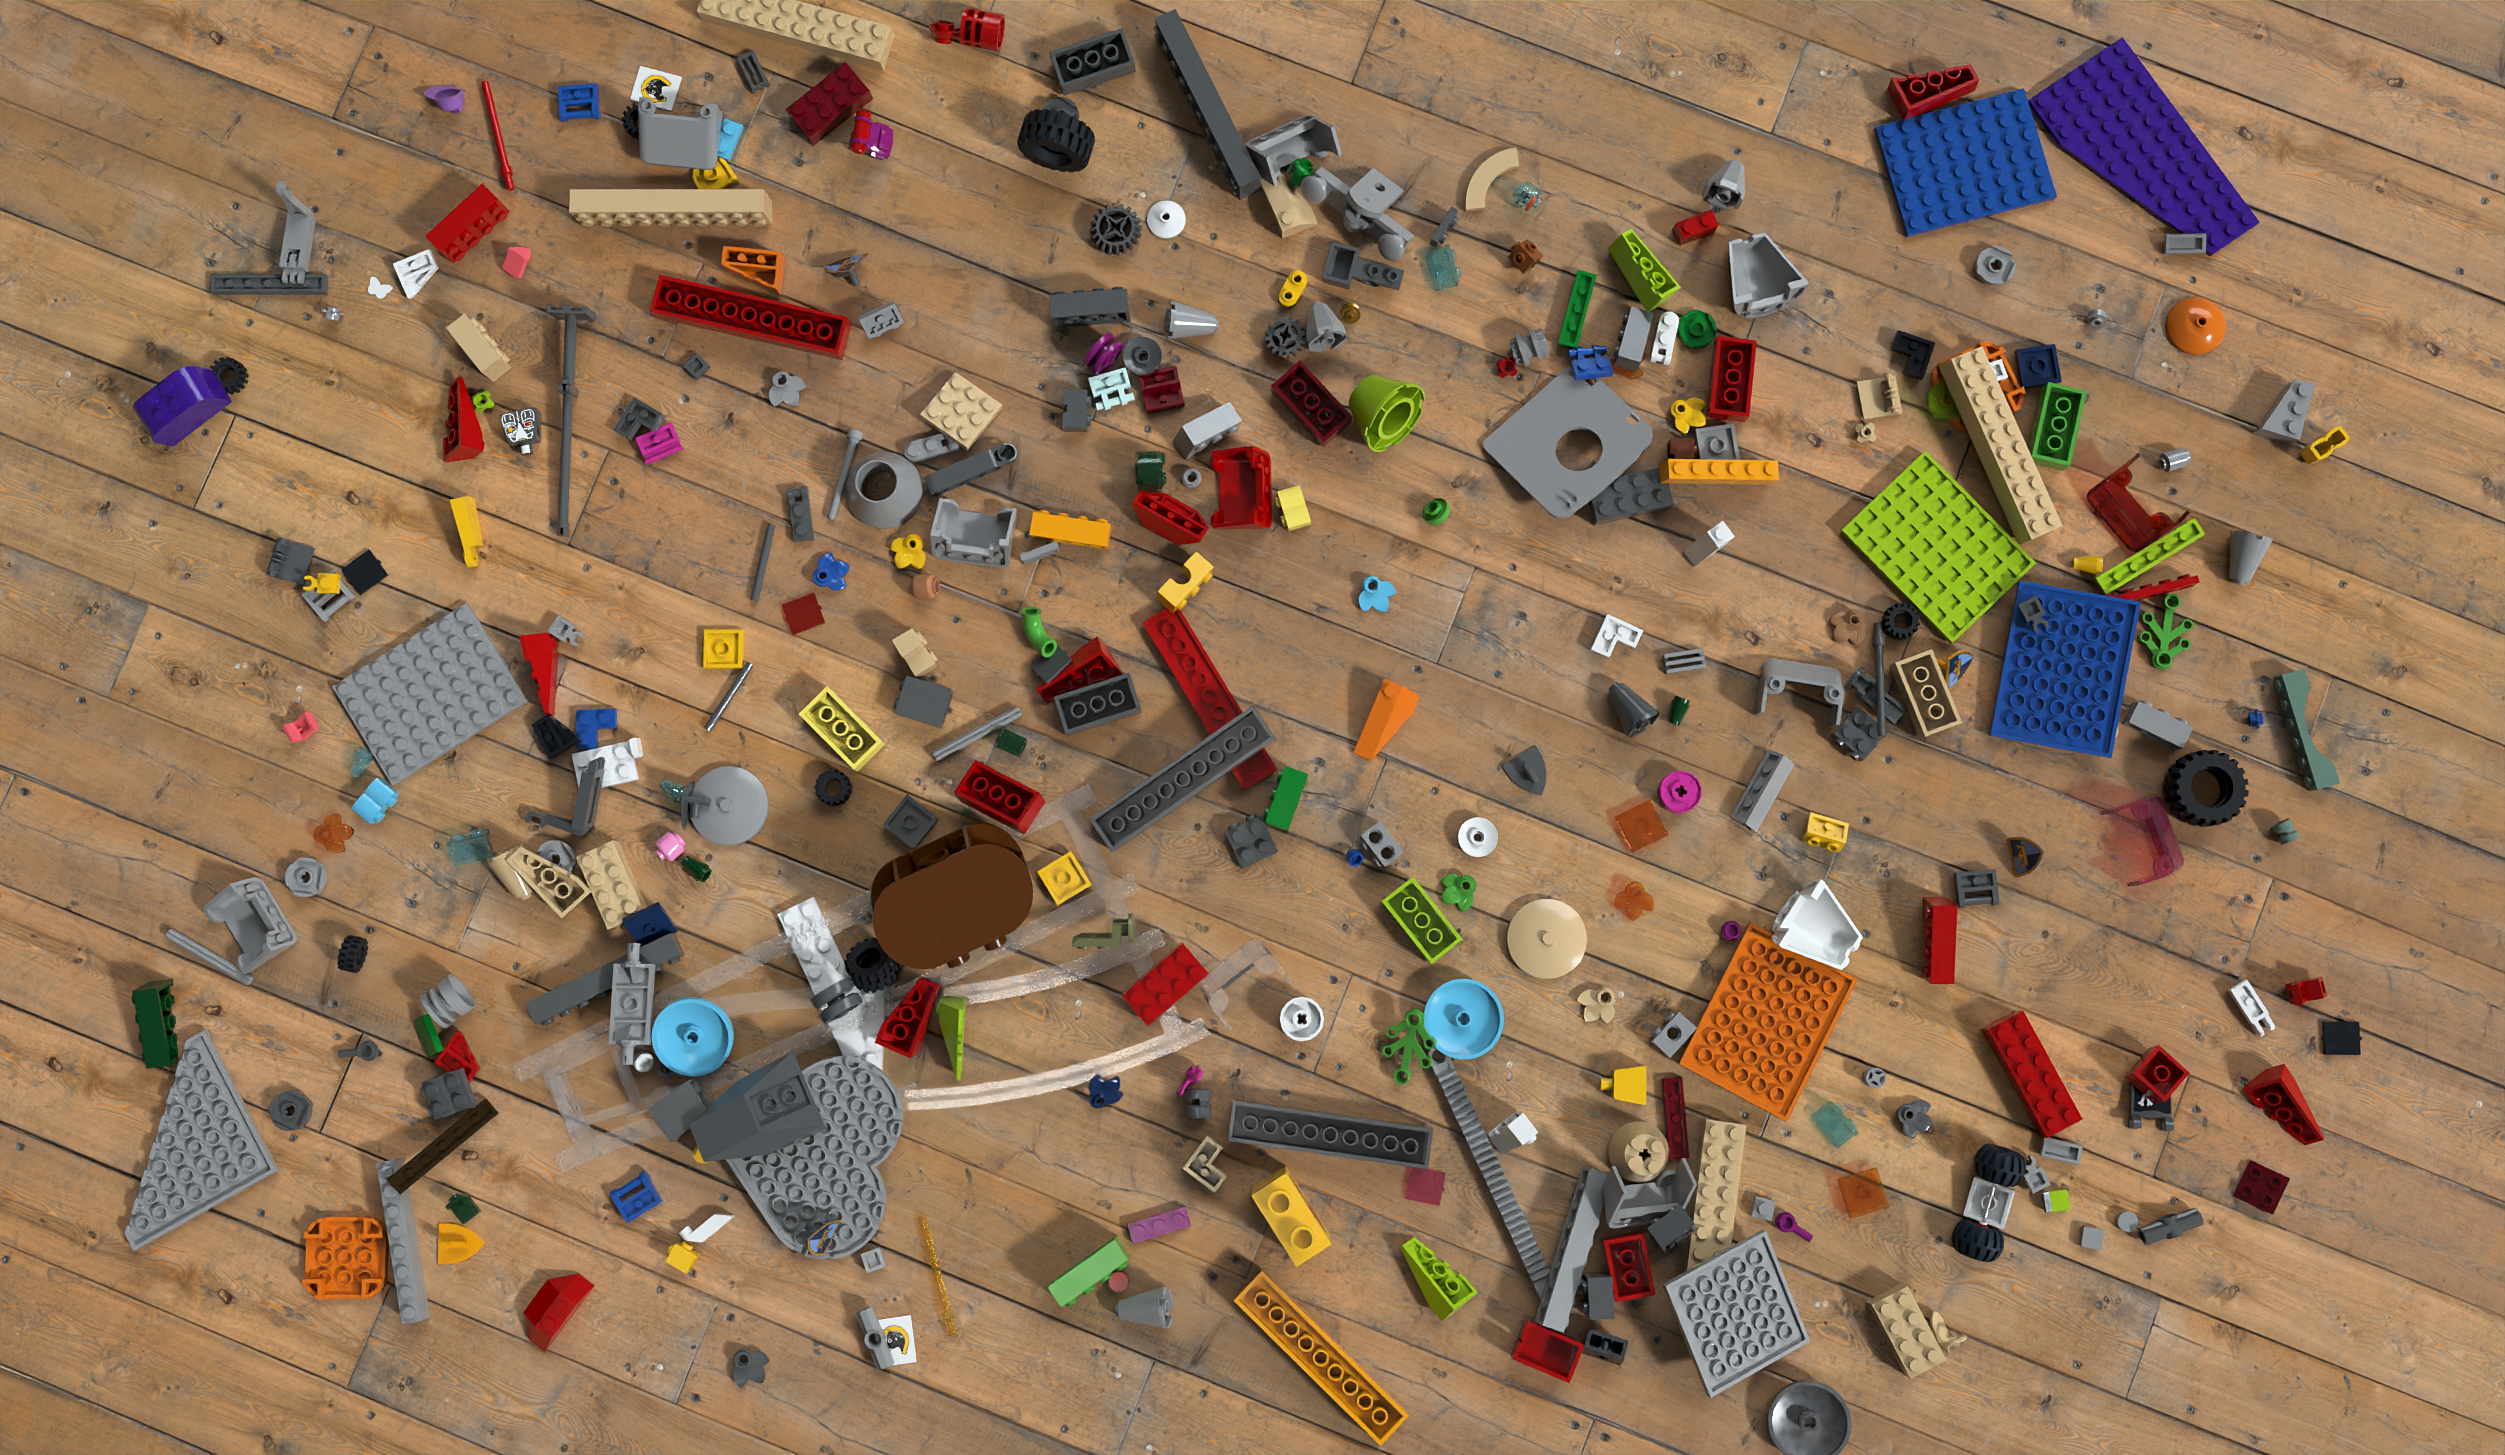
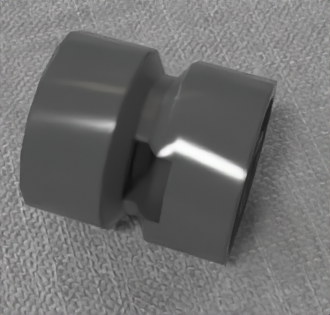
[1185,1089,1211,1118]

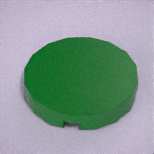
[1677,310,1717,349]

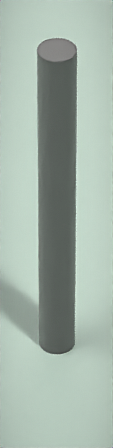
[751,524,775,601]
[704,662,754,732]

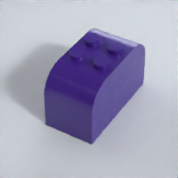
[133,366,232,447]

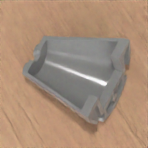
[1728,232,1809,318]

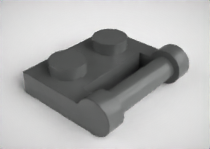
[1954,869,1999,909]

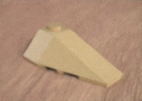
[1256,168,1318,239]

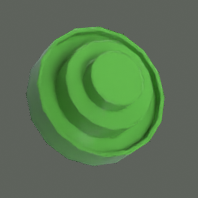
[1422,498,1450,525]

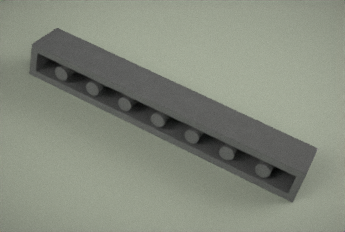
[525,933,685,1027]

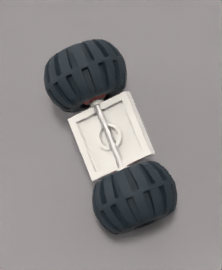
[1952,1144,2026,1262]

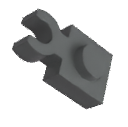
[2017,596,2049,634]

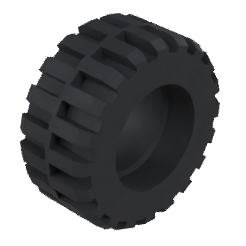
[1017,109,1095,173]
[2163,750,2249,827]

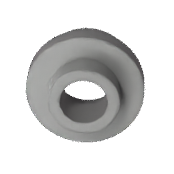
[2086,309,2107,326]
[1182,468,1201,488]

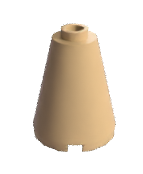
[486,844,534,901]

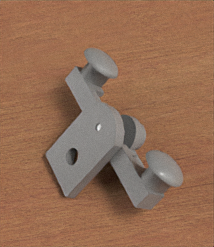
[1300,167,1414,261]

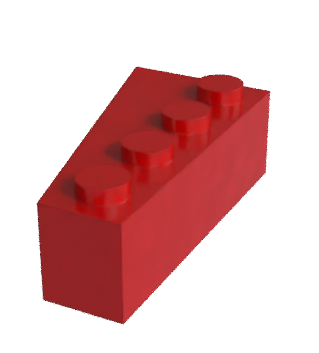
[1887,64,1980,119]
[1922,897,1957,984]

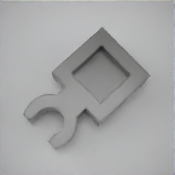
[548,615,586,647]
[2023,1155,2051,1194]

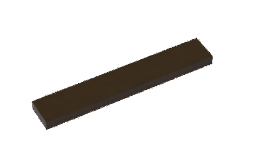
[387,1098,499,1195]

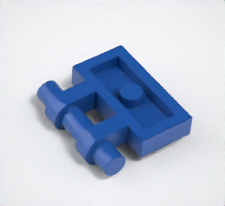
[1567,345,1613,380]

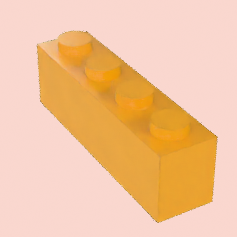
[1029,510,1112,550]

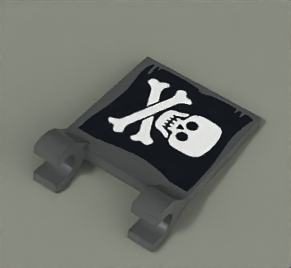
[2128,1081,2174,1131]

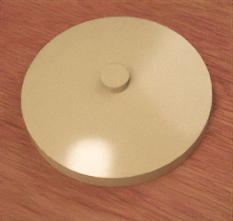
[1507,899,1587,979]

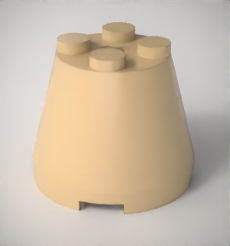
[1608,1121,1669,1183]

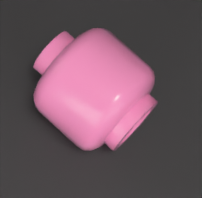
[654,832,685,861]

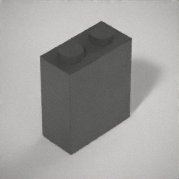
[893,675,954,728]
[648,1080,712,1143]

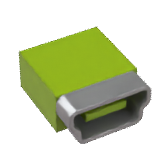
[2041,1189,2071,1213]

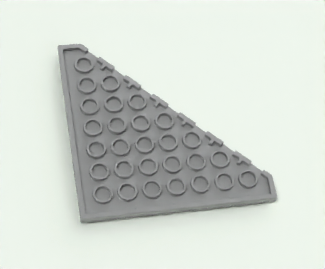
[124,1030,279,1251]

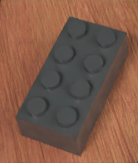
[1050,28,1136,96]
[1049,287,1131,328]
[1589,468,1674,526]
[1054,673,1143,737]

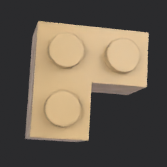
[892,628,938,678]
[1183,1134,1227,1193]

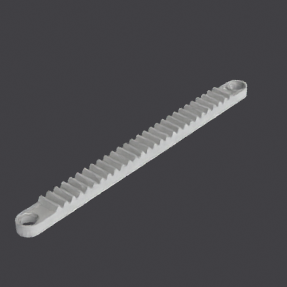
[1428,1047,1550,1300]

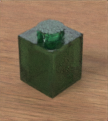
[996,729,1028,758]

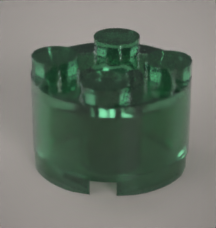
[1135,451,1166,491]

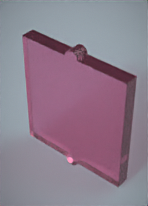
[1405,1167,1446,1206]

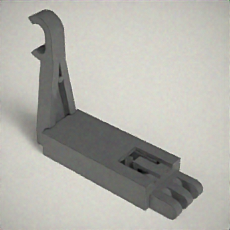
[525,757,605,836]

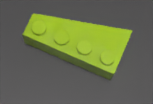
[1608,228,1681,313]

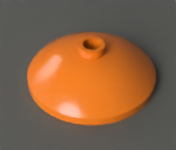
[2166,297,2226,355]

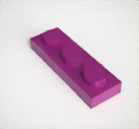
[1127,1206,1191,1244]

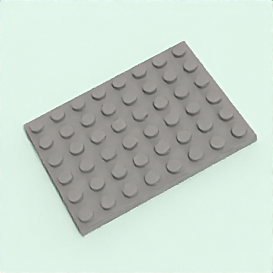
[332,603,529,786]

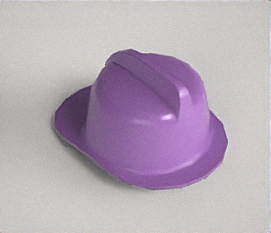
[424,85,466,113]

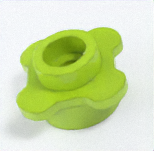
[472,391,494,413]

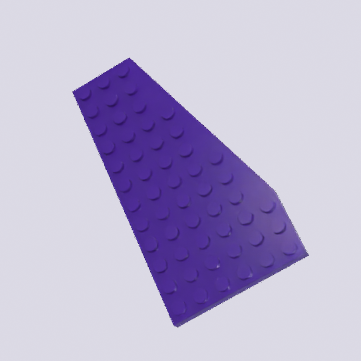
[2028,37,2260,256]

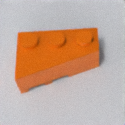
[721,246,786,296]

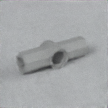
[856,1306,895,1371]

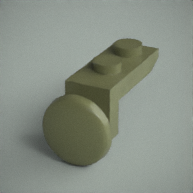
[1072,913,1135,949]

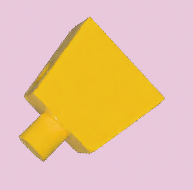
[1600,1066,1646,1105]

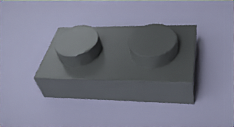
[1430,207,1459,248]

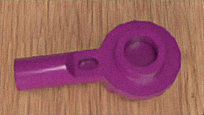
[1775,1212,1813,1242]

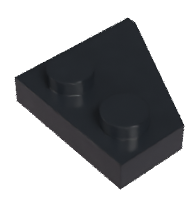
[531,715,583,759]

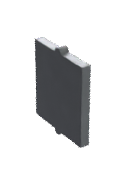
[1031,645,1073,684]

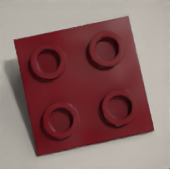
[2233,1160,2290,1215]

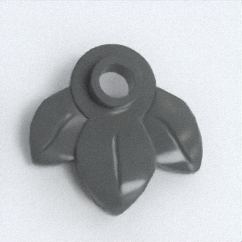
[1896,1100,1932,1139]
[732,1349,770,1388]

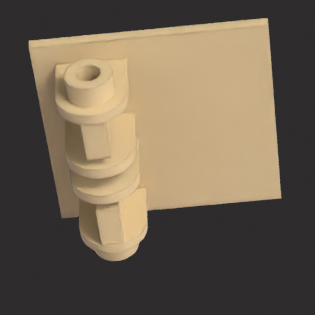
[1857,374,1902,420]

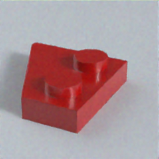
[434,1031,480,1084]

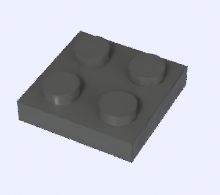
[883,794,939,849]

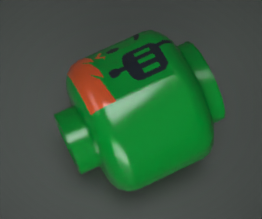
[1286,158,1315,187]

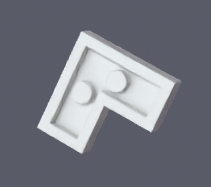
[1591,614,1643,658]

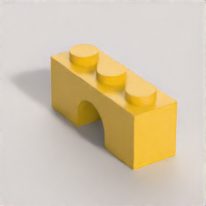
[1155,552,1214,613]

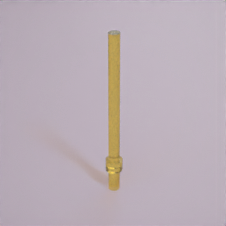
[918,1215,957,1336]

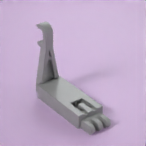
[276,181,316,284]

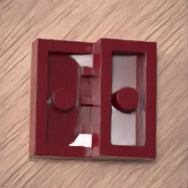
[1139,366,1185,414]

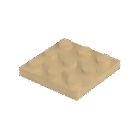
[920,372,1002,450]

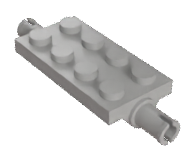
[609,943,655,1065]

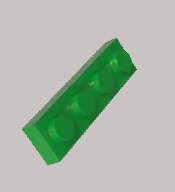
[1557,270,1597,349]

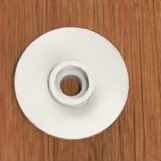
[1147,201,1186,239]
[1458,817,1498,857]

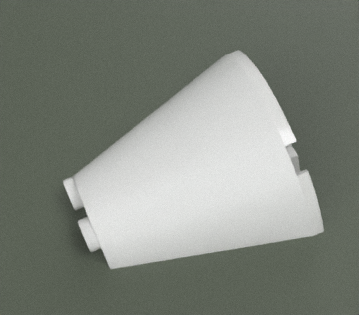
[1772,879,1863,970]

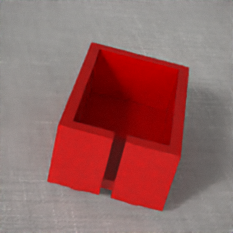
[1510,1318,1584,1383]

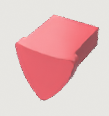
[502,247,531,279]

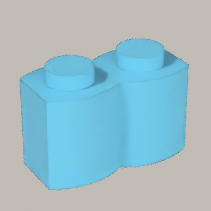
[351,778,400,824]

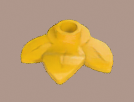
[1670,397,1706,434]
[890,534,926,570]

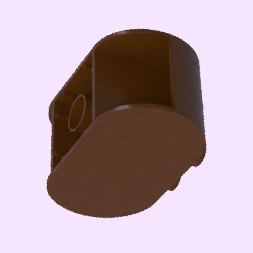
[871,823,1033,969]

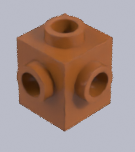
[1508,239,1543,274]

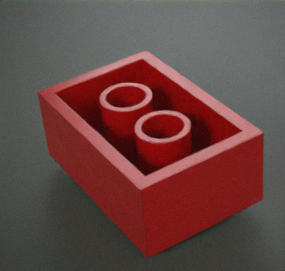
[1601,1231,1656,1302]

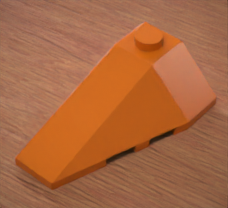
[1353,678,1420,761]

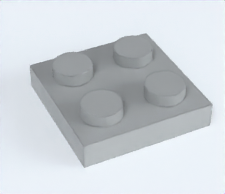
[1694,423,1740,460]

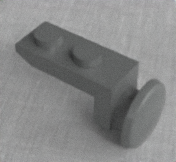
[1844,667,1907,725]

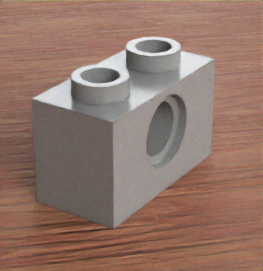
[1650,1011,1697,1058]

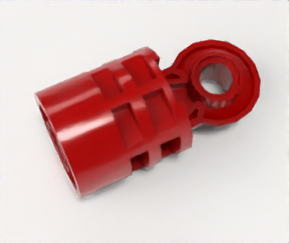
[929,8,1005,52]

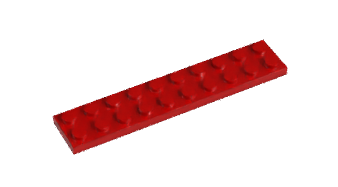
[1142,608,1278,790]

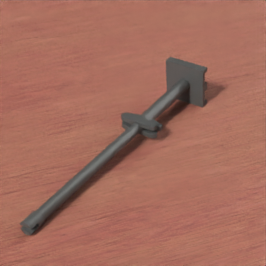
[547,304,596,537]

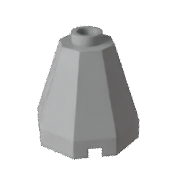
[1702,160,1745,210]
[1306,302,1347,353]

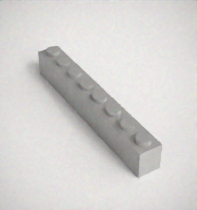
[376,1158,430,1324]
[1534,1166,1608,1333]

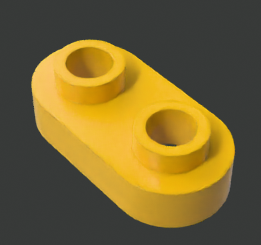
[1279,270,1307,308]

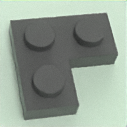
[613,397,666,440]

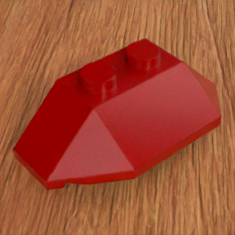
[1131,490,1209,545]
[523,1273,595,1352]

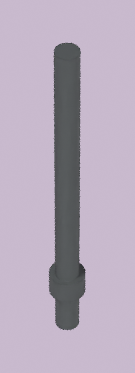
[1873,622,1886,738]

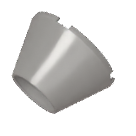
[845,452,923,529]

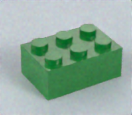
[1263,766,1308,833]

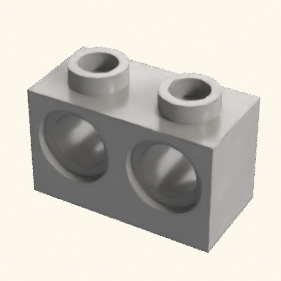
[1360,821,1404,868]

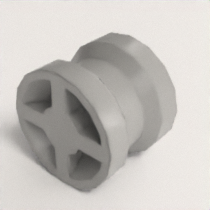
[1862,1067,1886,1088]

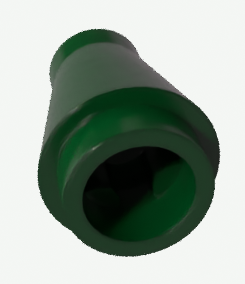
[1668,696,1690,726]
[681,856,712,882]

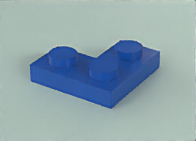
[576,709,618,750]

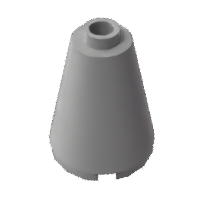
[1165,300,1219,340]
[2229,530,2273,585]
[1115,1287,1173,1328]

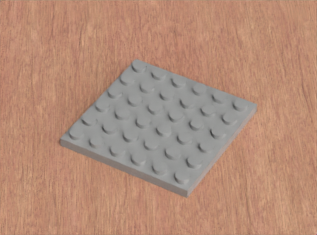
[1662,1230,1810,1398]

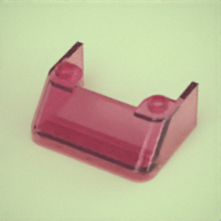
[2101,795,2184,887]

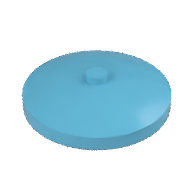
[1424,979,1504,1059]
[652,997,734,1076]

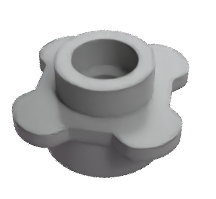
[320,306,344,321]

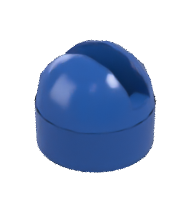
[1346,849,1363,867]

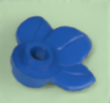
[812,553,850,590]

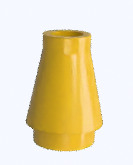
[2072,555,2103,574]

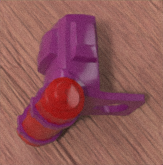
[849,110,893,160]

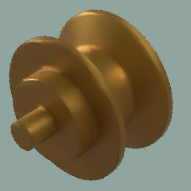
[1340,302,1361,324]

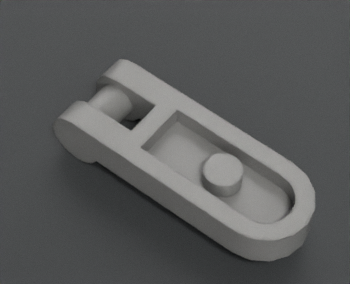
[904,433,959,462]

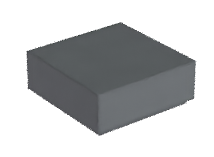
[682,352,711,380]

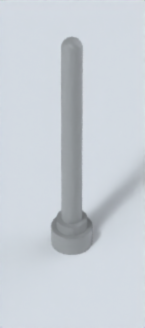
[828,429,864,521]

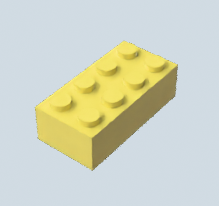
[799,686,885,772]

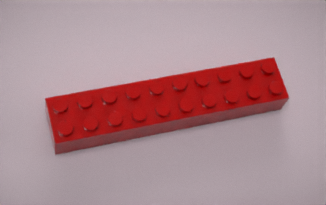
[650,274,852,360]

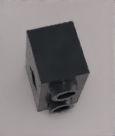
[1582,1328,1628,1366]

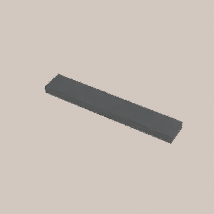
[210,274,328,295]

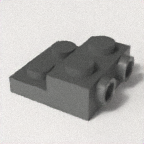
[1831,706,1888,761]
[1225,814,1278,869]
[420,1067,477,1120]

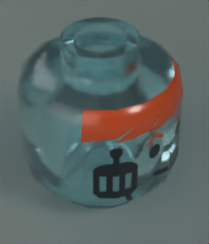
[1512,181,1542,211]

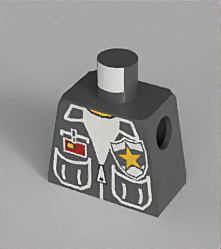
[499,407,542,456]

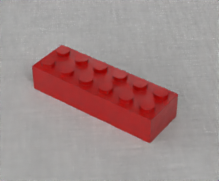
[1981,1010,2083,1138]

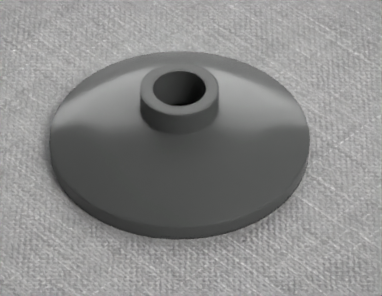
[1123,337,1162,375]

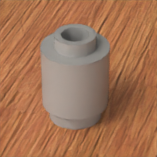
[2158,448,2191,472]

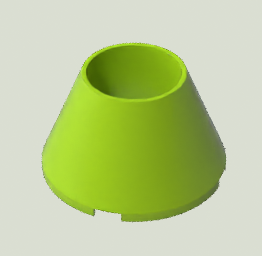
[1349,375,1425,452]

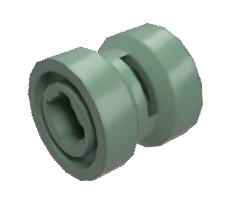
[2271,818,2300,845]

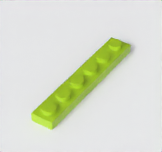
[2093,518,2205,595]

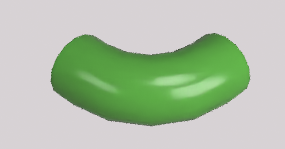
[1021,607,1057,658]

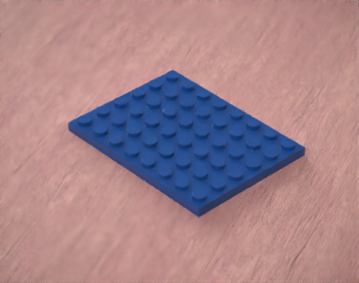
[1874,88,2057,238]
[1989,581,2141,758]

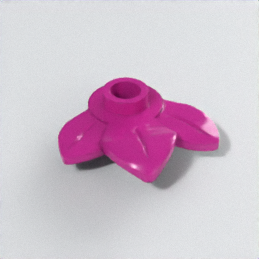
[1176,1065,1203,1095]

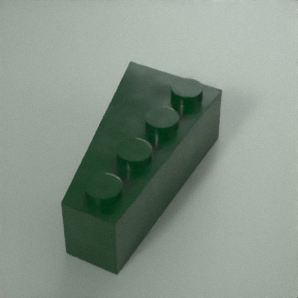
[132,979,178,1069]

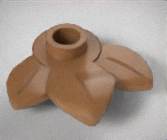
[1829,609,1865,646]

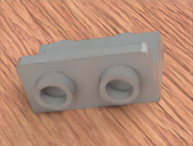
[858,301,904,339]

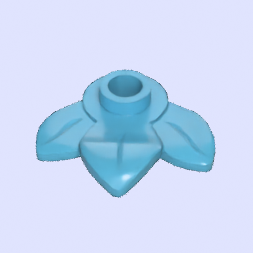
[1359,576,1396,612]

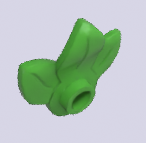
[1442,874,1477,912]

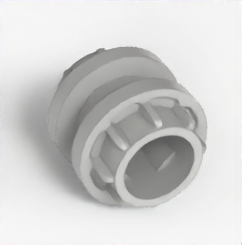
[1509,328,1550,366]

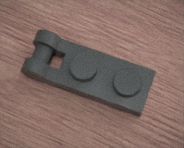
[787,486,814,543]

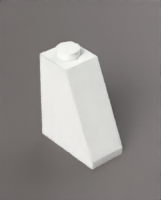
[1683,521,1735,567]

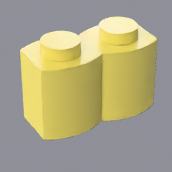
[1275,485,1311,531]

